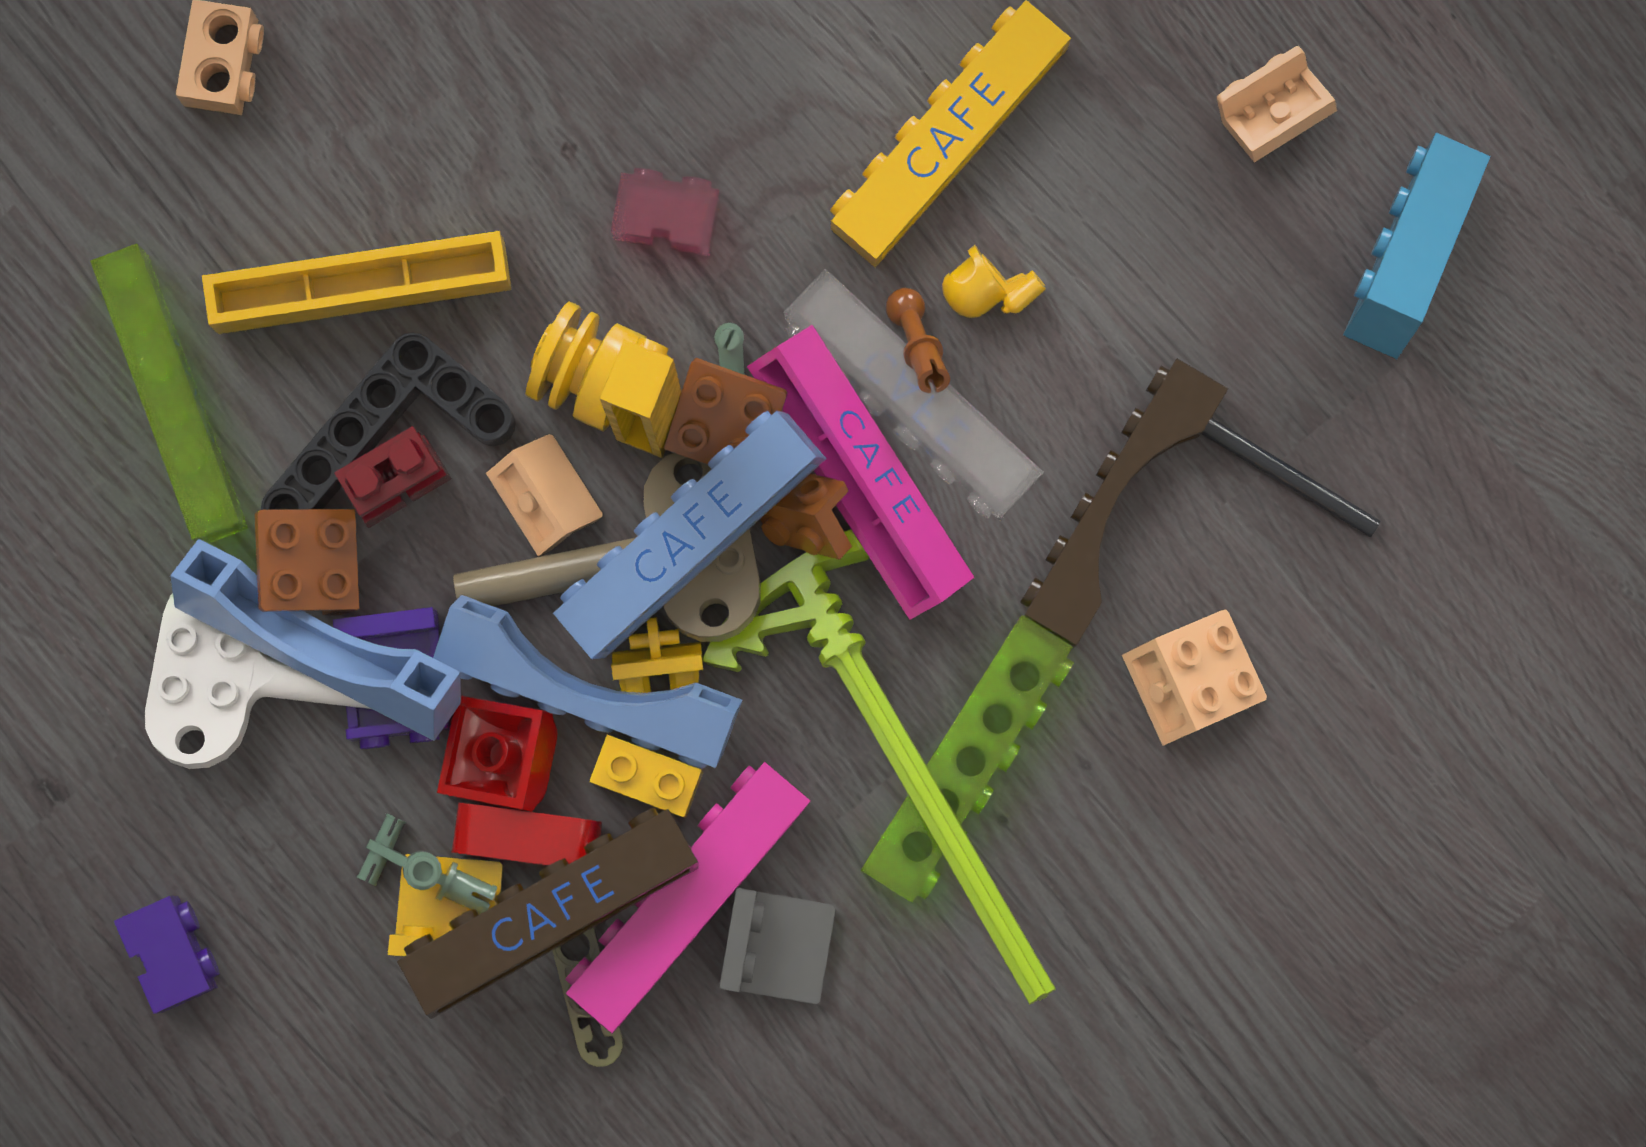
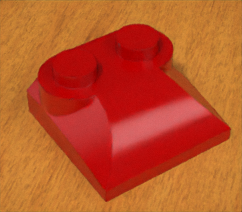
[437,696,558,812]

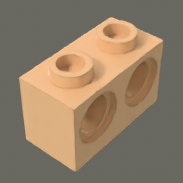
[176,0,264,115]

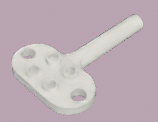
[145,593,371,769]

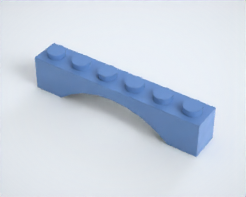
[170,539,461,741]
[433,595,743,768]

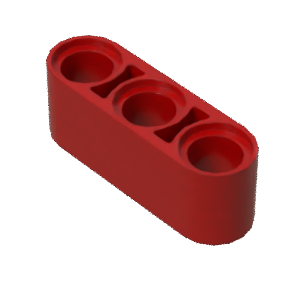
[451,803,602,866]

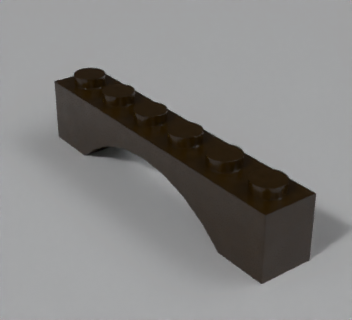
[1020,358,1229,649]

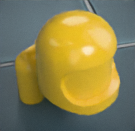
[942,245,1046,318]

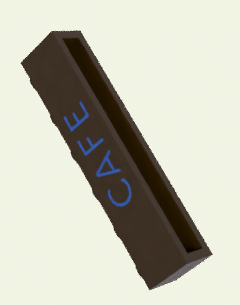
[397,808,699,1019]

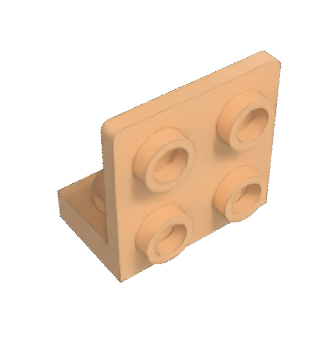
[1122,609,1267,746]

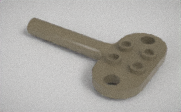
[453,453,761,642]

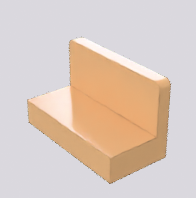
[486,434,602,556]

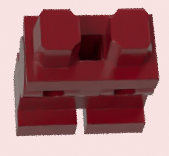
[334,426,452,528]

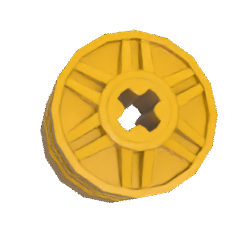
[525,301,647,432]

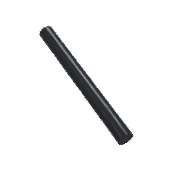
[1201,417,1381,537]

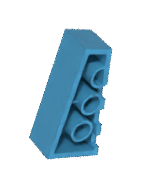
[1343,133,1491,359]

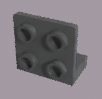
[719,888,836,1004]

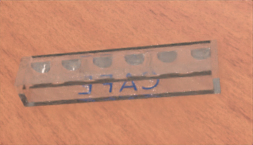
[784,269,1044,521]

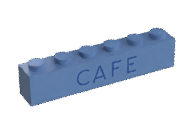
[553,411,827,659]

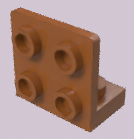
[664,358,788,465]
[255,509,359,615]

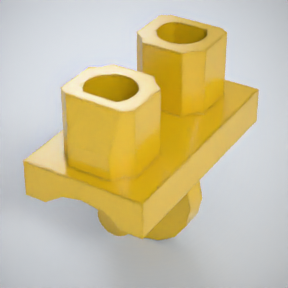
[611,617,703,693]

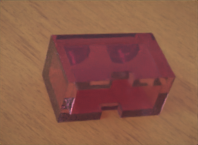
[611,168,720,256]

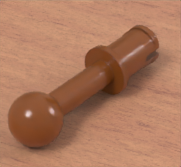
[886,288,950,393]

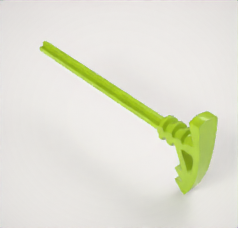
[703,529,1056,1005]

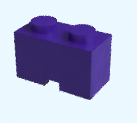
[114,896,219,1014]

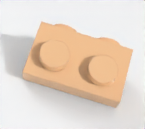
[1217,46,1337,162]

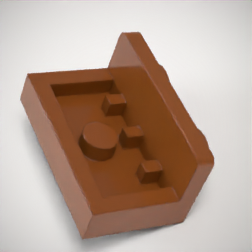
[760,473,852,560]

